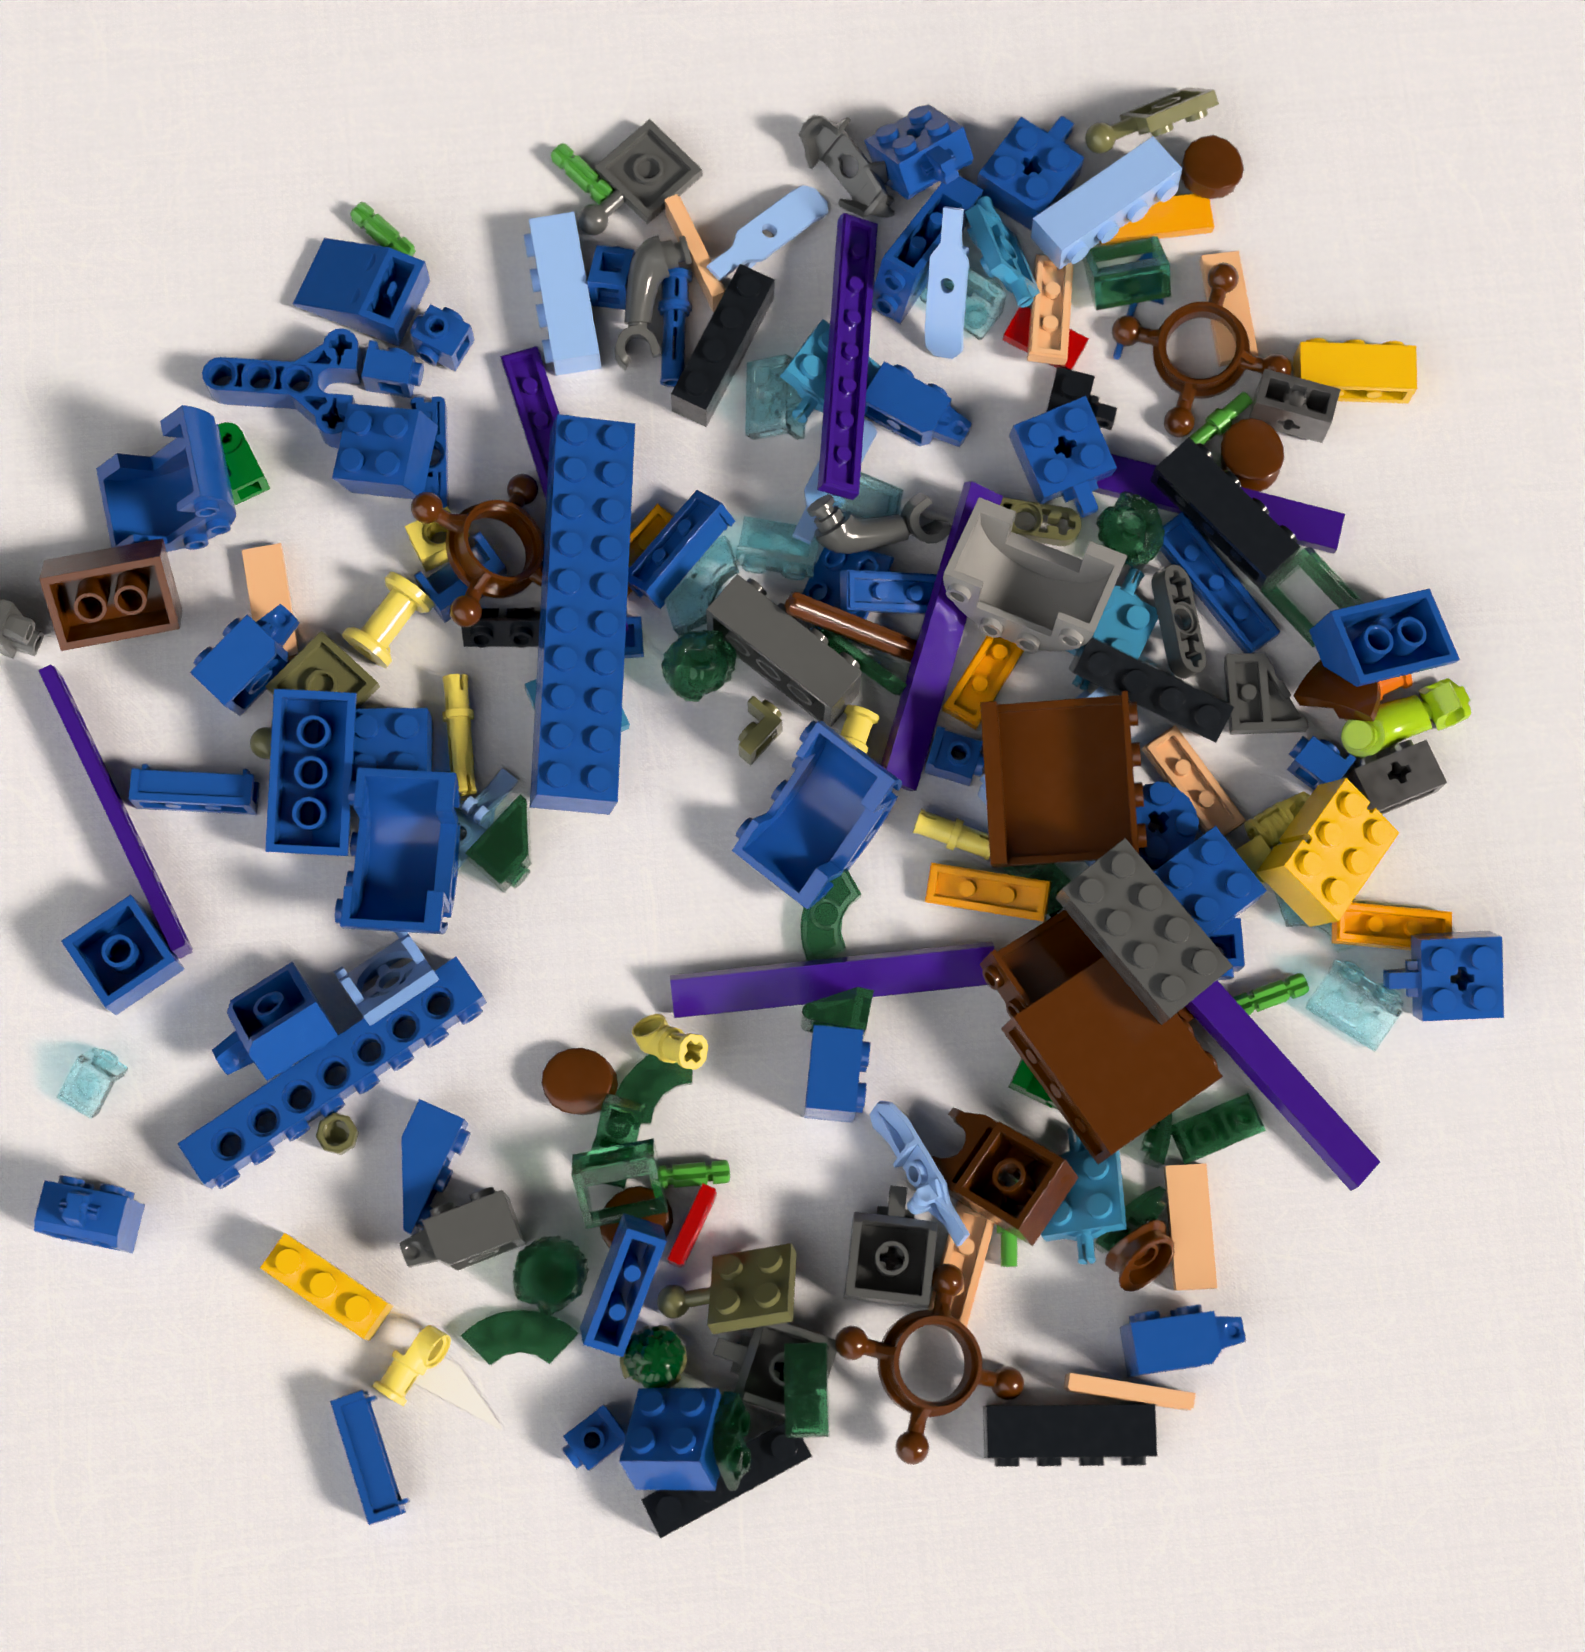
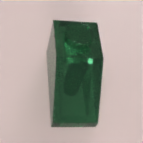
[465,794,532,893]

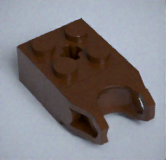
[931,1107,1079,1246]

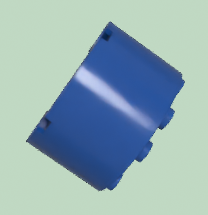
[96,405,236,552]
[732,721,902,910]
[335,767,460,934]

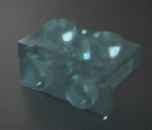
[920,265,1007,340]
[745,354,808,440]
[736,516,820,580]
[1305,959,1404,1052]

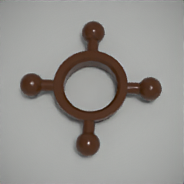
[1112,263,1292,437]
[411,474,544,627]
[835,1264,1024,1465]

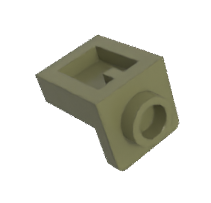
[738,696,783,765]

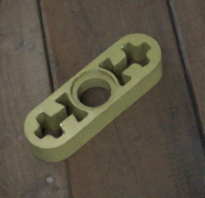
[1000,497,1082,546]

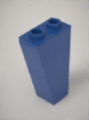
[872,176,983,324]

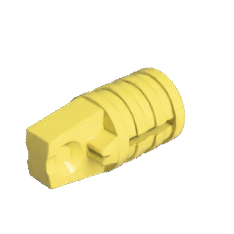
[1244,791,1310,848]

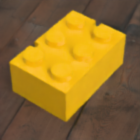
[1256,778,1399,927]

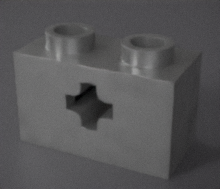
[1248,369,1340,443]
[1347,739,1447,815]

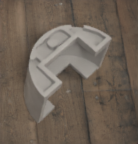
[943,497,1128,652]

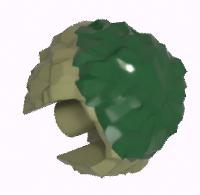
[619,1325,687,1389]

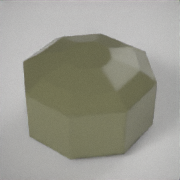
[316,1113,359,1155]

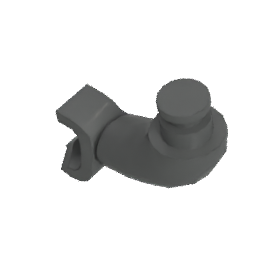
[614,235,692,371]
[807,492,951,554]

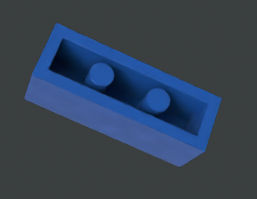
[580,1213,667,1357]

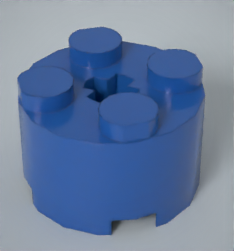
[1136,781,1199,870]

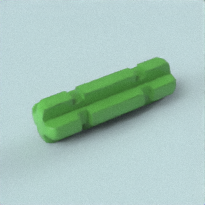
[551,143,613,205]
[350,202,415,256]
[1233,973,1309,1015]
[649,1160,730,1190]

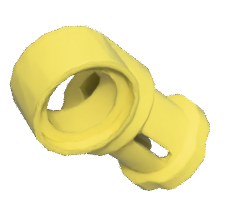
[841,705,880,754]
[632,1014,708,1070]
[372,1325,451,1406]

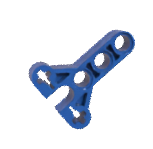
[202,328,363,448]

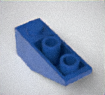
[402,1099,471,1236]

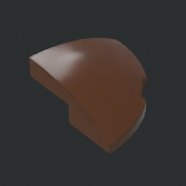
[1293,659,1381,722]

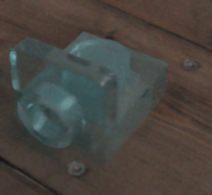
[57,1048,128,1119]

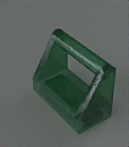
[1083,236,1171,310]
[1260,547,1364,648]
[800,987,874,1039]
[571,1138,668,1229]

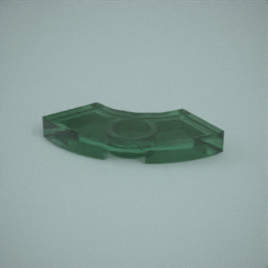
[812,625,907,696]
[800,868,861,961]
[610,1054,693,1125]
[461,1310,579,1366]

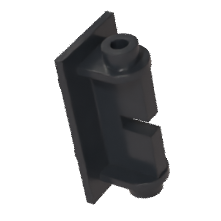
[461,607,540,648]

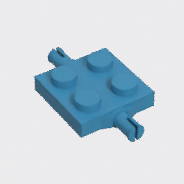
[965,196,1040,308]
[780,319,881,423]
[1067,568,1158,690]
[1041,1127,1127,1265]

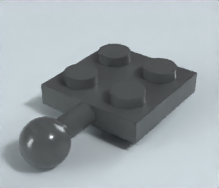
[578,119,702,236]

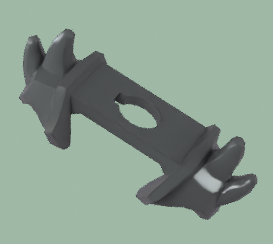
[798,115,895,218]

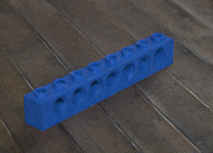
[177,957,487,1189]

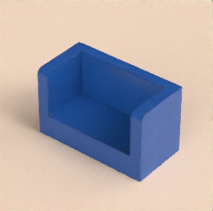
[414,531,509,623]

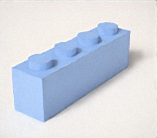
[1031,136,1182,270]
[523,212,601,376]

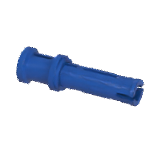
[658,267,693,387]

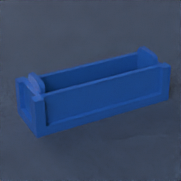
[628,490,735,609]
[128,764,260,815]
[330,1390,410,1525]

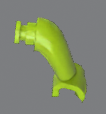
[1341,678,1471,758]

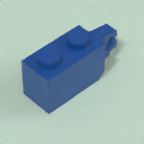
[865,361,972,447]

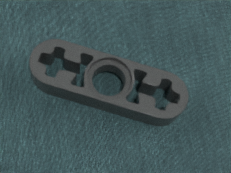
[1151,565,1207,679]

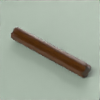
[784,592,917,663]

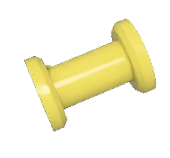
[342,571,434,668]

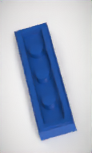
[1150,512,1281,654]

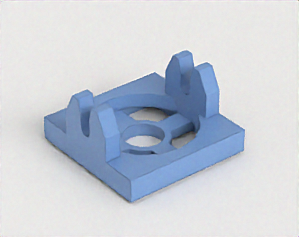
[334,932,439,1026]

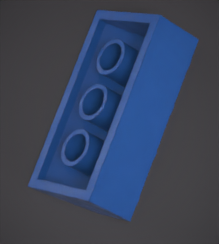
[265,689,357,856]

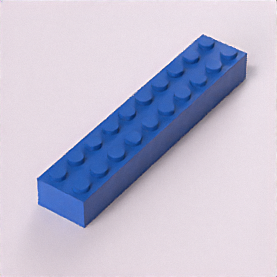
[529,414,635,815]

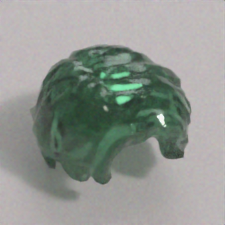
[1096,491,1165,568]
[661,630,737,702]
[512,1235,589,1315]

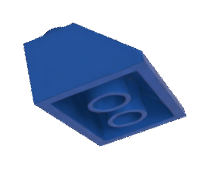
[1309,588,1460,687]

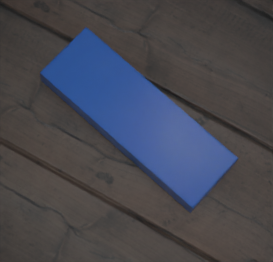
[840,570,937,615]

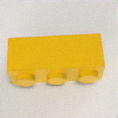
[1293,338,1417,404]
[260,1233,394,1341]

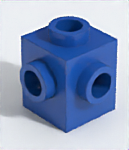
[410,304,475,372]

